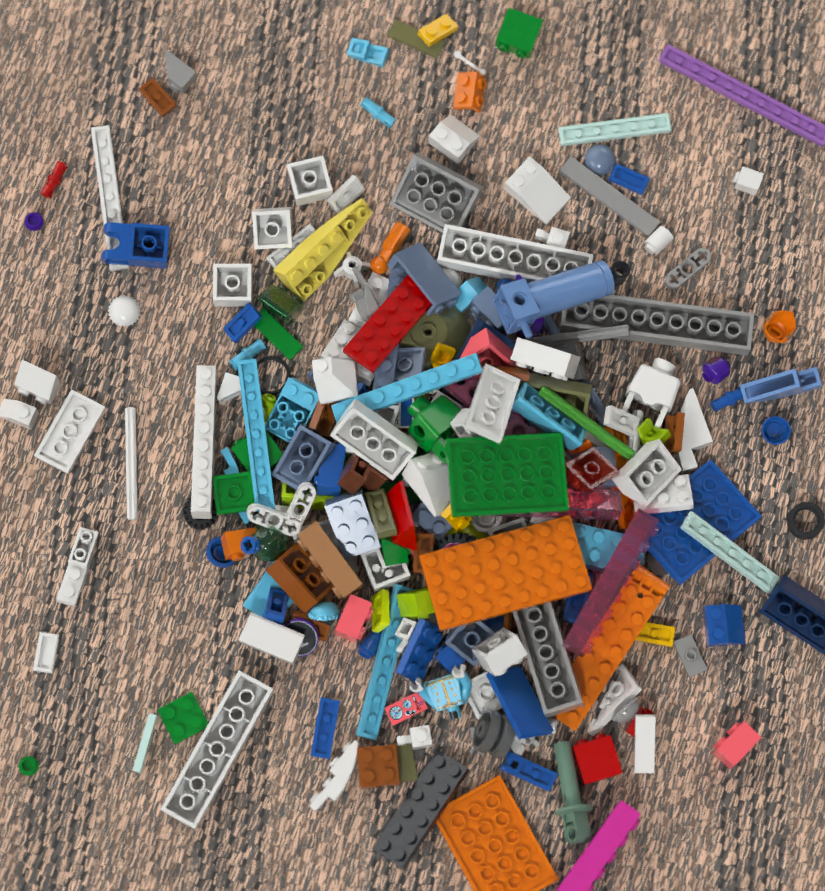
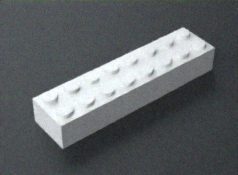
[437,224,593,283]
[160,670,274,830]

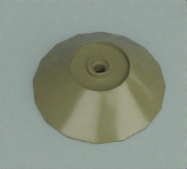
[399,306,471,371]

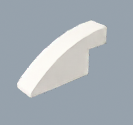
[676,388,713,475]

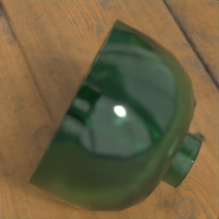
[249,523,288,562]

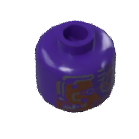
[702,356,731,384]

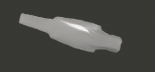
[349,266,380,322]

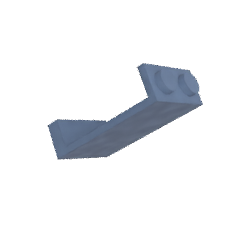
[387,242,462,316]

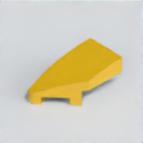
[430,342,456,368]

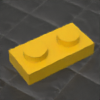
[418,14,458,47]
[441,505,472,533]
[635,622,675,647]

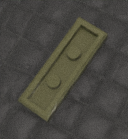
[387,19,445,59]
[365,488,397,539]

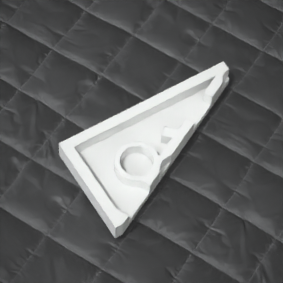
[588,664,642,737]

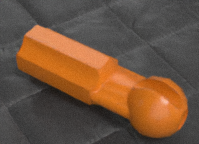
[370,222,410,274]

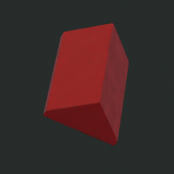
[386,481,418,550]

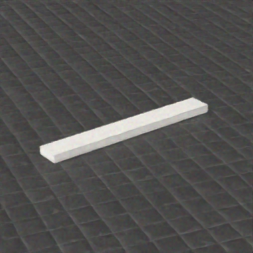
[91,125,129,271]

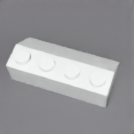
[330,398,418,480]

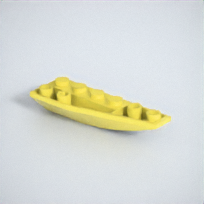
[273,198,373,302]

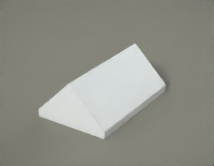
[239,612,305,665]

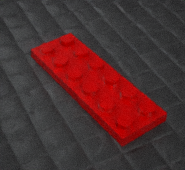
[343,275,432,374]

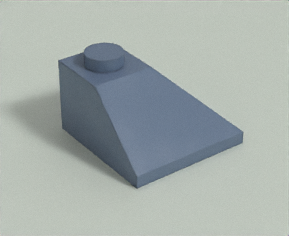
[444,621,495,667]

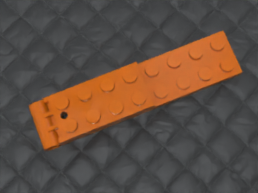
[553,564,671,731]

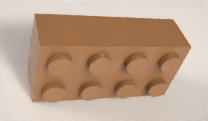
[297,521,363,600]

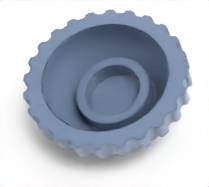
[584,144,616,175]

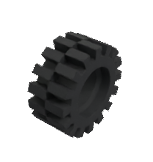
[183,497,218,530]

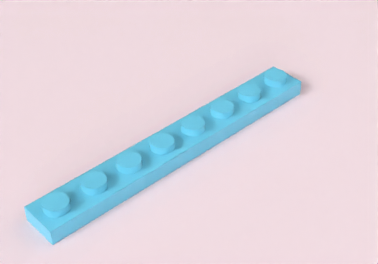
[331,353,483,423]
[237,359,275,512]
[356,584,414,741]

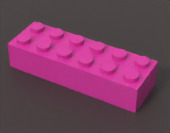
[556,800,641,891]

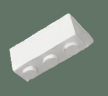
[612,439,682,506]

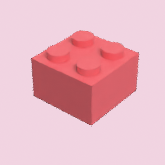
[334,594,374,643]
[713,721,762,769]

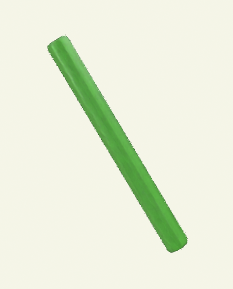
[538,386,635,460]

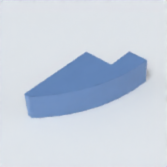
[740,367,824,404]

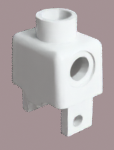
[622,358,681,428]

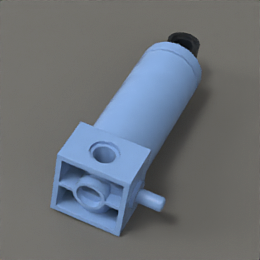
[493,260,630,338]

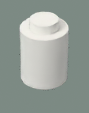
[644,226,674,255]

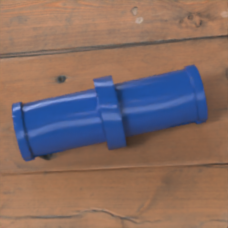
[710,388,743,412]

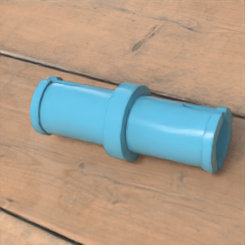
[360,97,397,129]
[228,339,266,371]

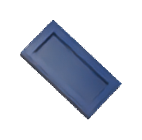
[608,163,650,195]

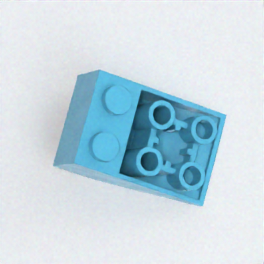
[265,377,319,443]

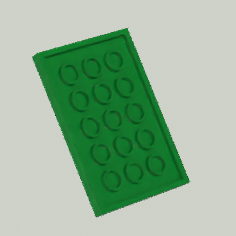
[445,433,569,518]

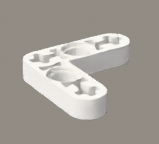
[246,482,316,536]

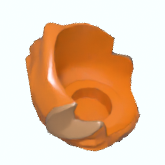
[763,310,797,343]

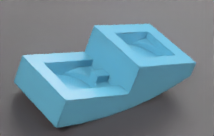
[347,38,390,68]

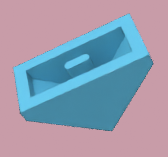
[455,276,487,313]

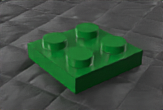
[212,471,255,516]
[157,692,208,745]

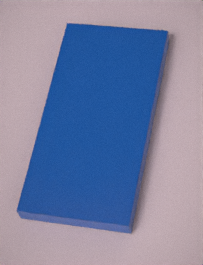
[486,666,554,739]

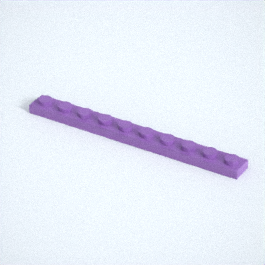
[658,44,825,147]

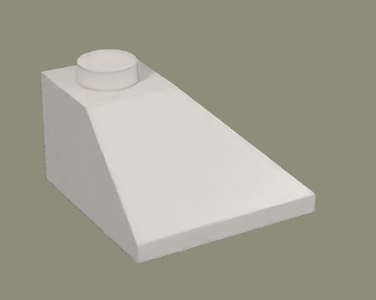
[312,357,358,404]

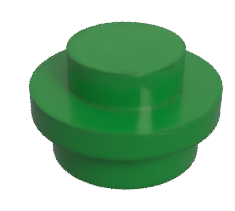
[19,756,39,776]

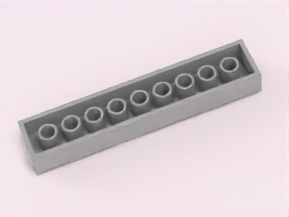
[559,295,754,356]
[487,517,585,717]

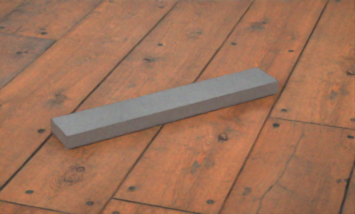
[559,156,660,237]

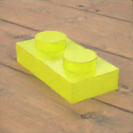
[371,589,390,633]

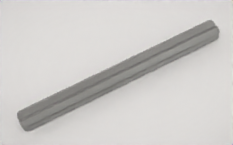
[525,325,630,347]

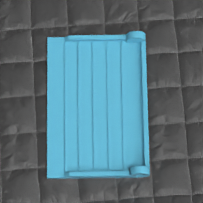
[242,558,293,617]

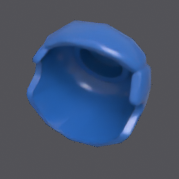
[761,416,791,445]

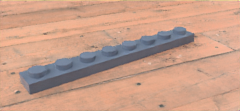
[373,266,408,390]

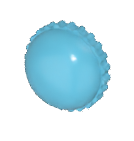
[308,601,342,621]

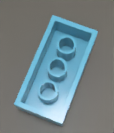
[572,522,646,578]

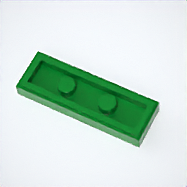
[254,308,303,361]

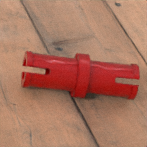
[40,161,68,199]

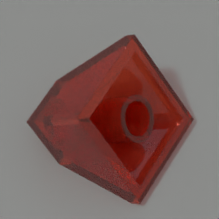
[565,447,620,492]

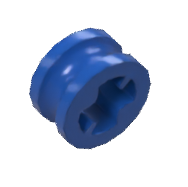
[241,536,260,554]

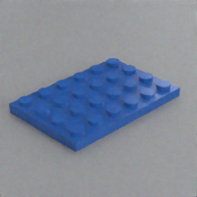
[628,459,762,586]

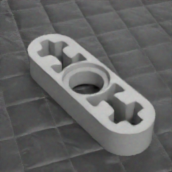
[665,248,711,290]

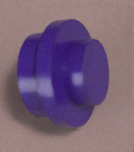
[25,212,44,231]

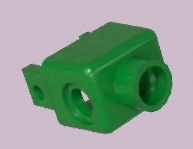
[407,395,461,464]

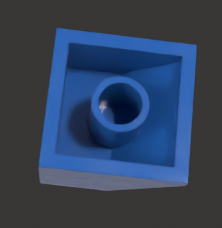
[703,604,746,647]

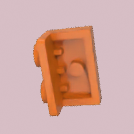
[453,71,486,113]

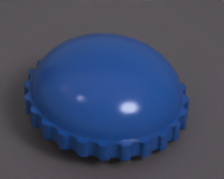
[205,536,236,568]

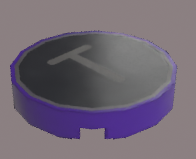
[284,618,320,657]

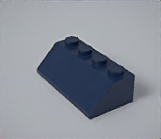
[759,575,825,655]

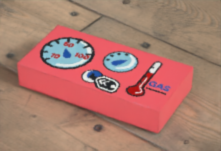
[384,692,428,726]

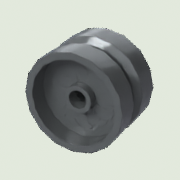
[472,709,516,759]

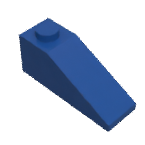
[314,442,346,496]

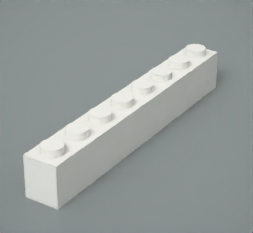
[191,365,217,519]

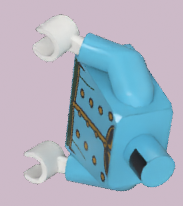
[409,664,472,720]

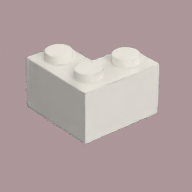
[360,548,411,593]

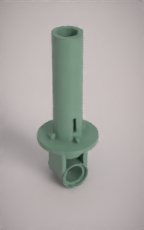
[554,741,593,844]

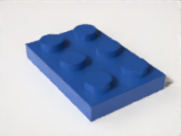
[395,618,444,683]

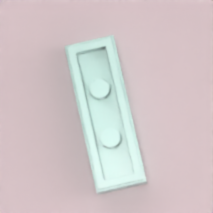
[133,713,158,774]

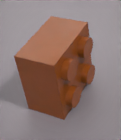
[357,744,401,789]

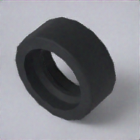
[787,502,825,540]

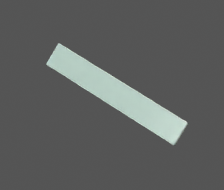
[558,113,672,146]
[680,511,780,594]

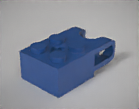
[101,222,170,269]

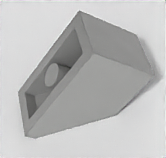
[165,50,197,94]

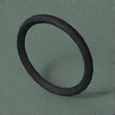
[257,356,291,395]

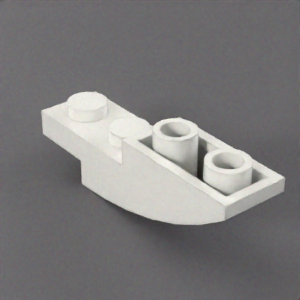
[56,527,99,607]
[310,740,358,812]

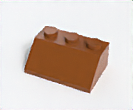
[266,542,334,613]

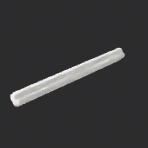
[125,407,138,520]

